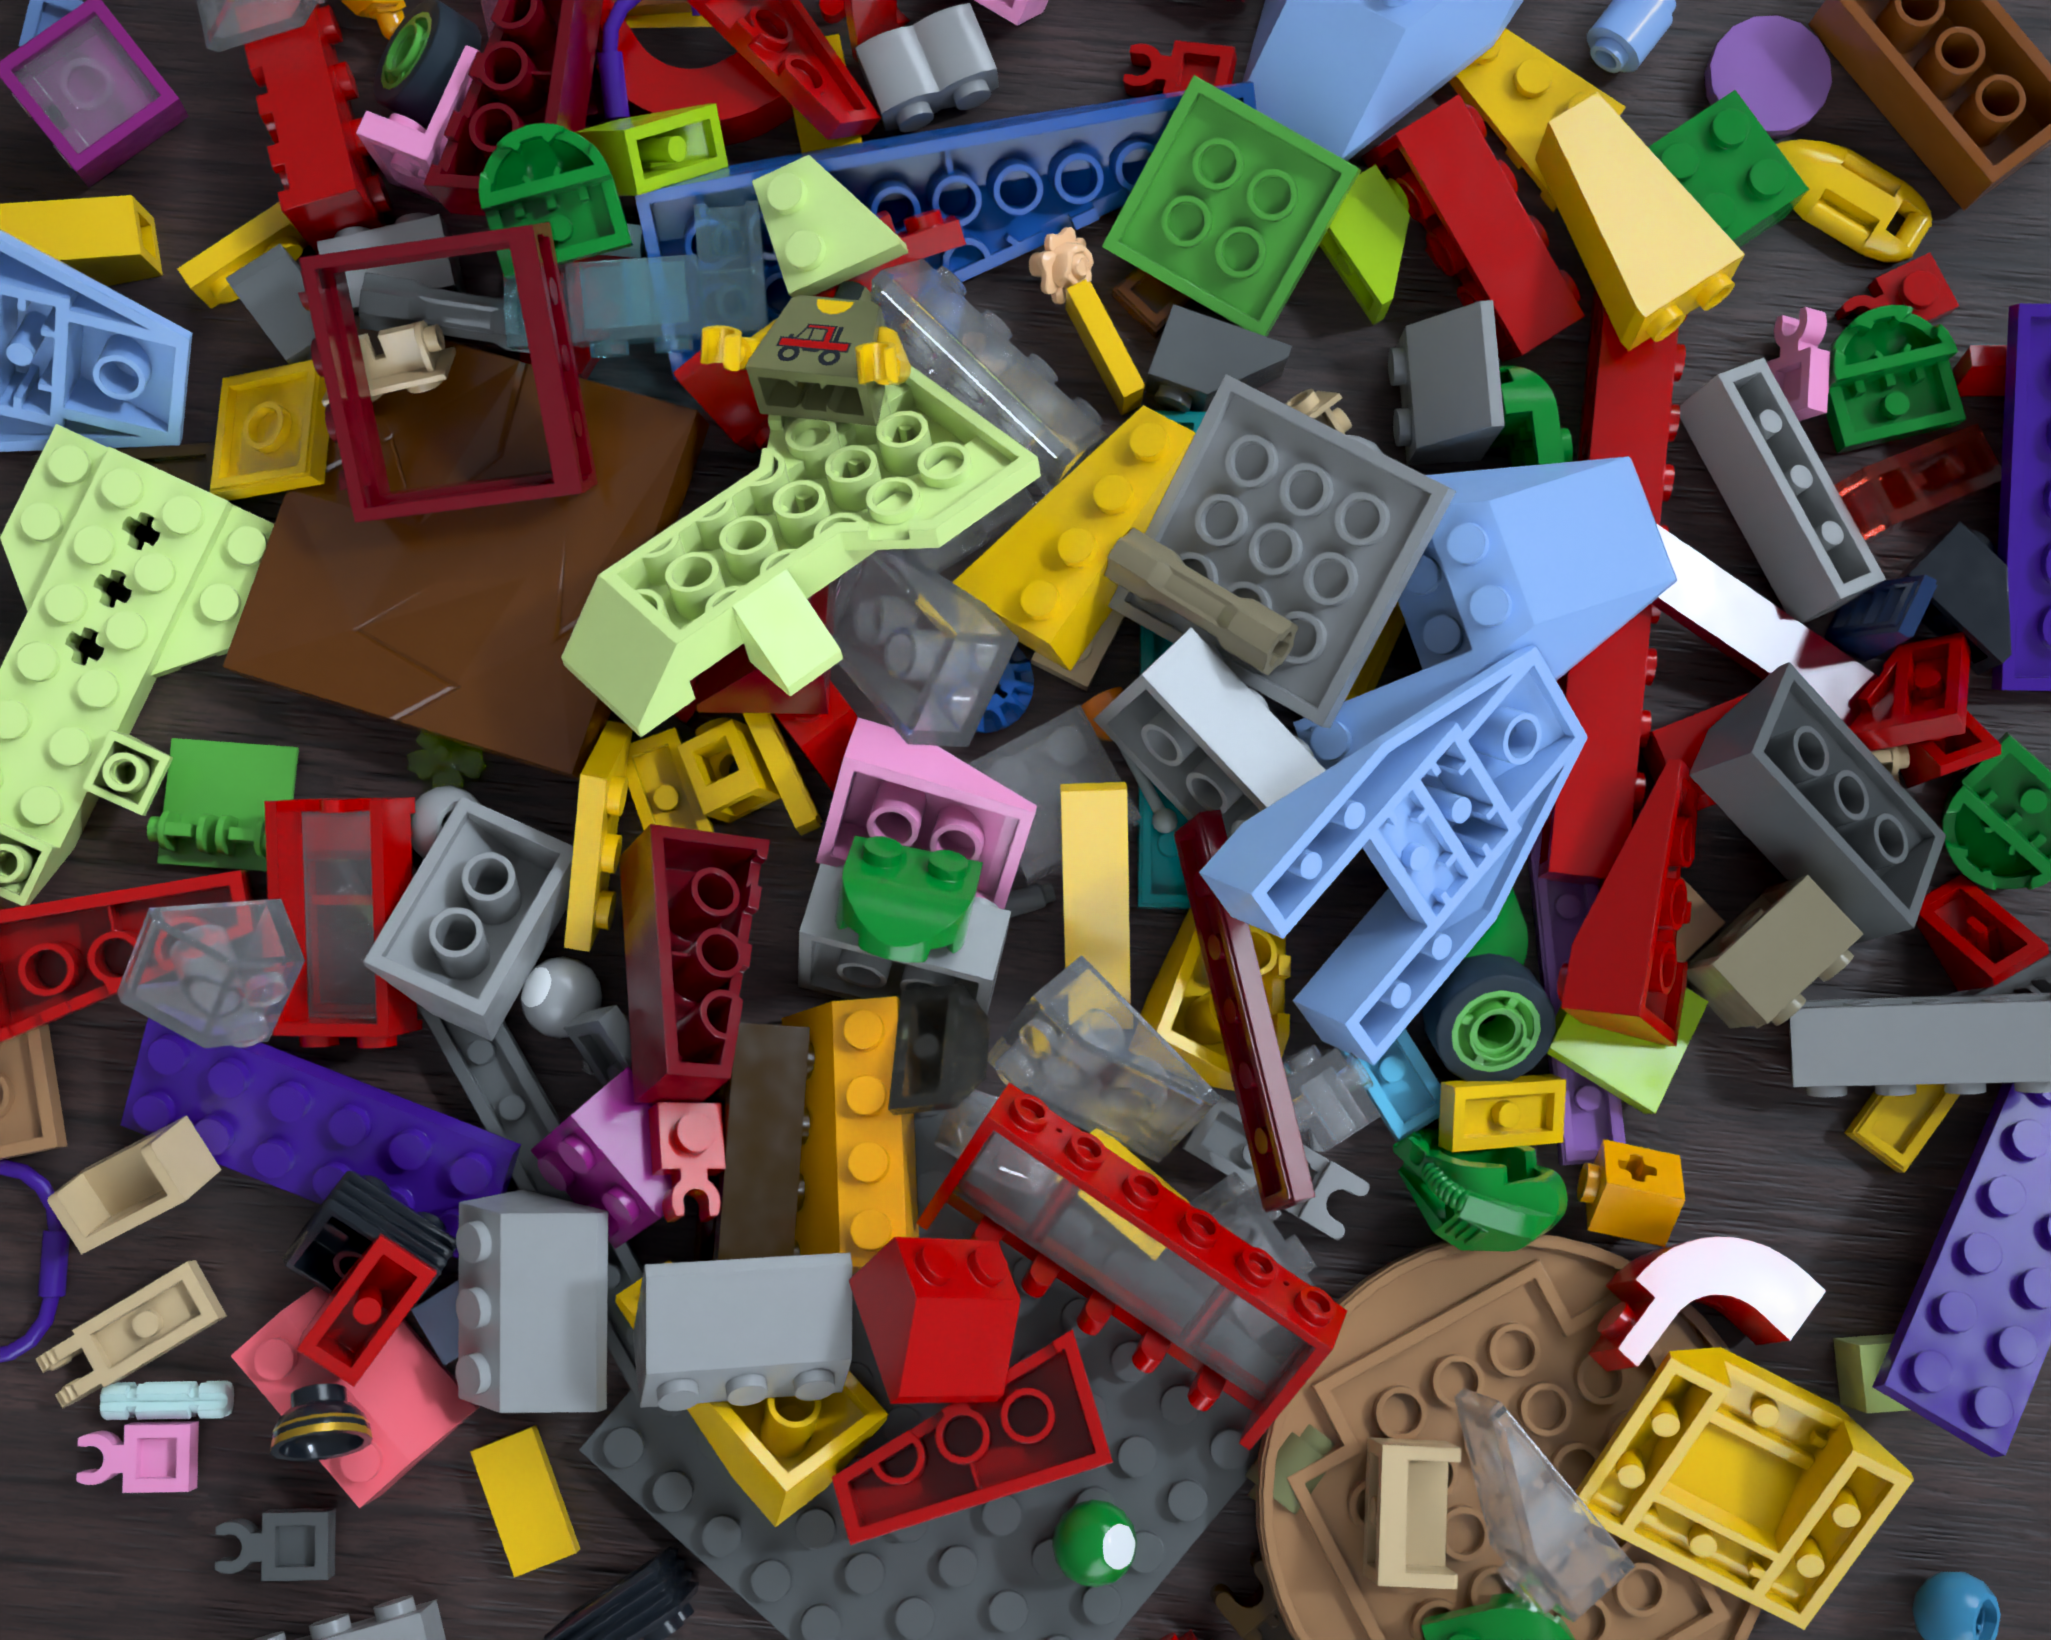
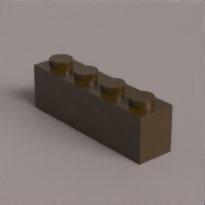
[694,1023,815,1262]

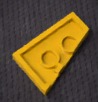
[1448,28,1626,212]
[564,721,633,952]

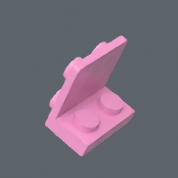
[356,45,481,203]

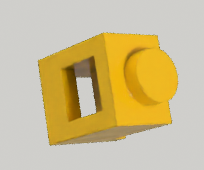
[677,717,781,823]

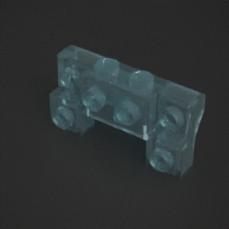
[503,200,769,358]

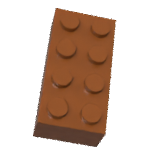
[1808,0,2051,211]

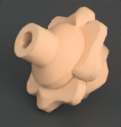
[1029,227,1094,305]

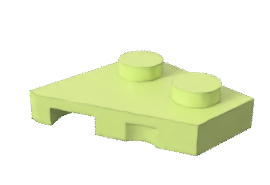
[752,155,909,298]

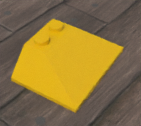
[1567,1347,1914,1630]

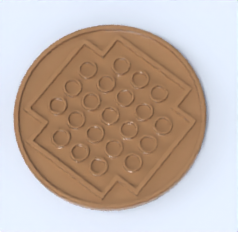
[1255,1235,1761,1640]

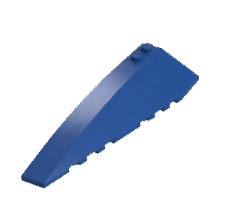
[635,81,1257,380]

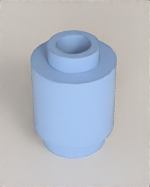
[1587,0,1676,73]

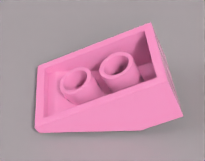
[816,717,1037,909]

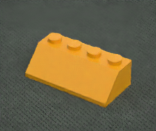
[782,996,919,1274]

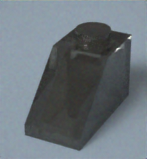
[888,983,991,1115]

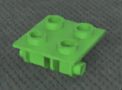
[147,738,299,872]

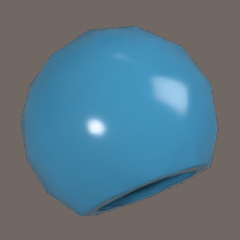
[1912,1572,2000,1640]

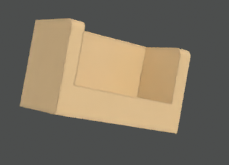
[48,1115,221,1255]
[1363,1437,1461,1589]

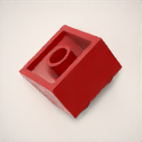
[848,1237,1021,1404]

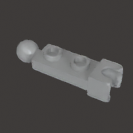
[1145,1078,1370,1241]

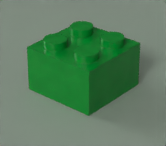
[1648,90,1809,248]

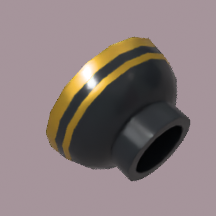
[270,1383,373,1461]

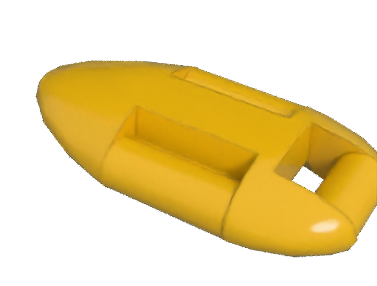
[1776,139,1932,263]

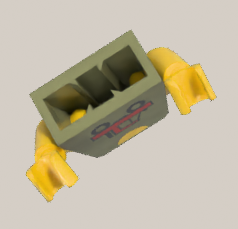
[700,281,911,426]

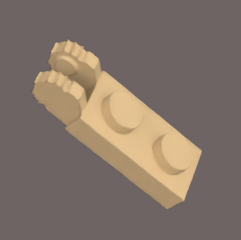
[36,1260,227,1409]

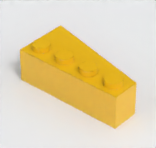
[949,405,1196,671]

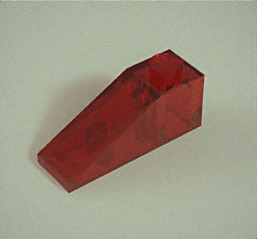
[1835,423,2001,544]

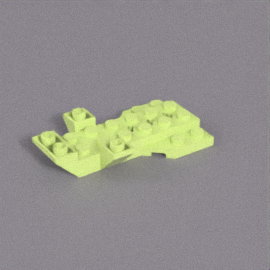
[561,366,1041,737]
[0,424,274,906]

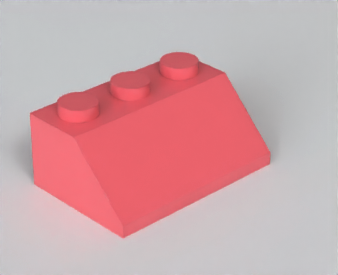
[231,1286,479,1509]

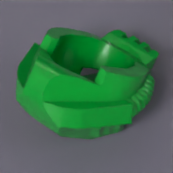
[1393,1126,1568,1252]

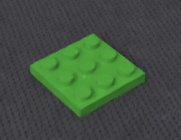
[1102,75,1361,337]

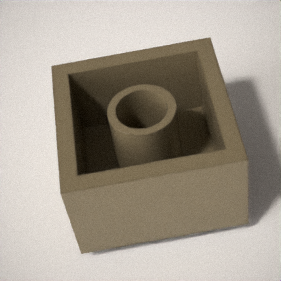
[1687,875,1863,1029]

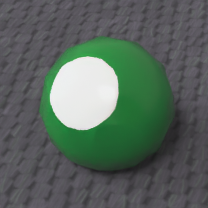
[1052,1499,1137,1588]

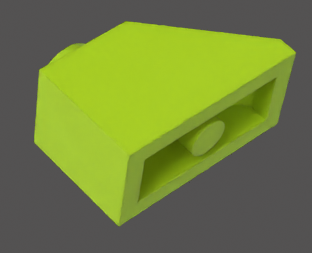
[575,103,729,196]
[1319,164,1410,325]

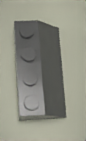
[1689,662,1946,945]

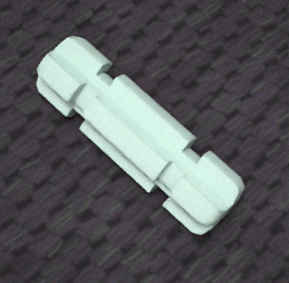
[100,1381,234,1420]

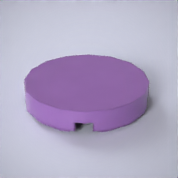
[1704,16,1832,139]

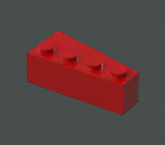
[235,0,392,255]
[1362,94,1585,362]
[0,870,260,1044]
[832,1329,1113,1545]

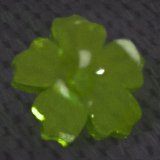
[407,732,486,789]

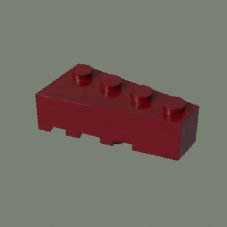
[423,0,603,216]
[619,824,770,1104]

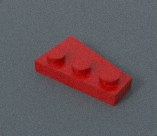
[686,0,881,140]

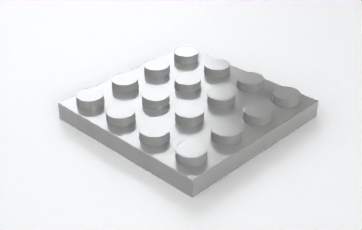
[1108,374,1456,728]

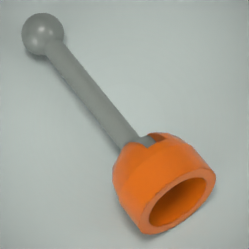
[1078,687,1178,833]

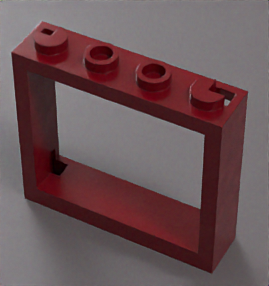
[298,222,598,523]

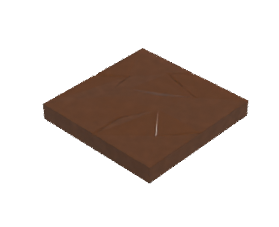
[223,315,709,781]

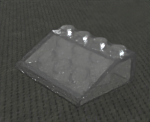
[871,259,1107,495]

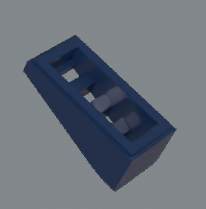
[1825,575,1938,662]

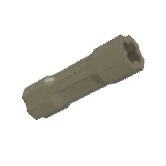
[1104,528,1299,676]

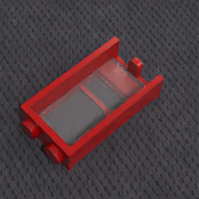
[264,797,422,1048]

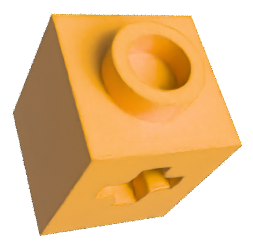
[1577,1139,1685,1247]

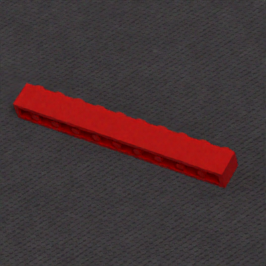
[1538,286,1688,887]

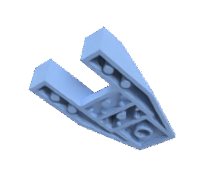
[1242,0,1524,161]
[0,229,192,452]
[1293,456,1678,770]
[1199,645,1588,1065]

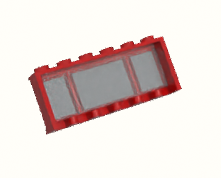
[916,1082,1348,1450]

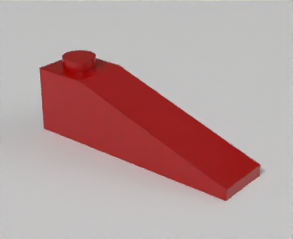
[1557,759,1699,1047]

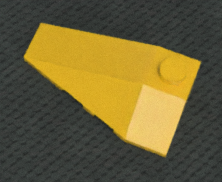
[1126,908,1291,1091]
[615,1260,889,1527]

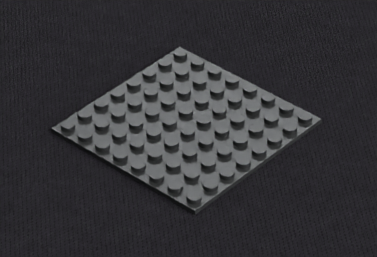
[579,1052,1282,1640]

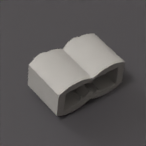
[855,3,999,132]

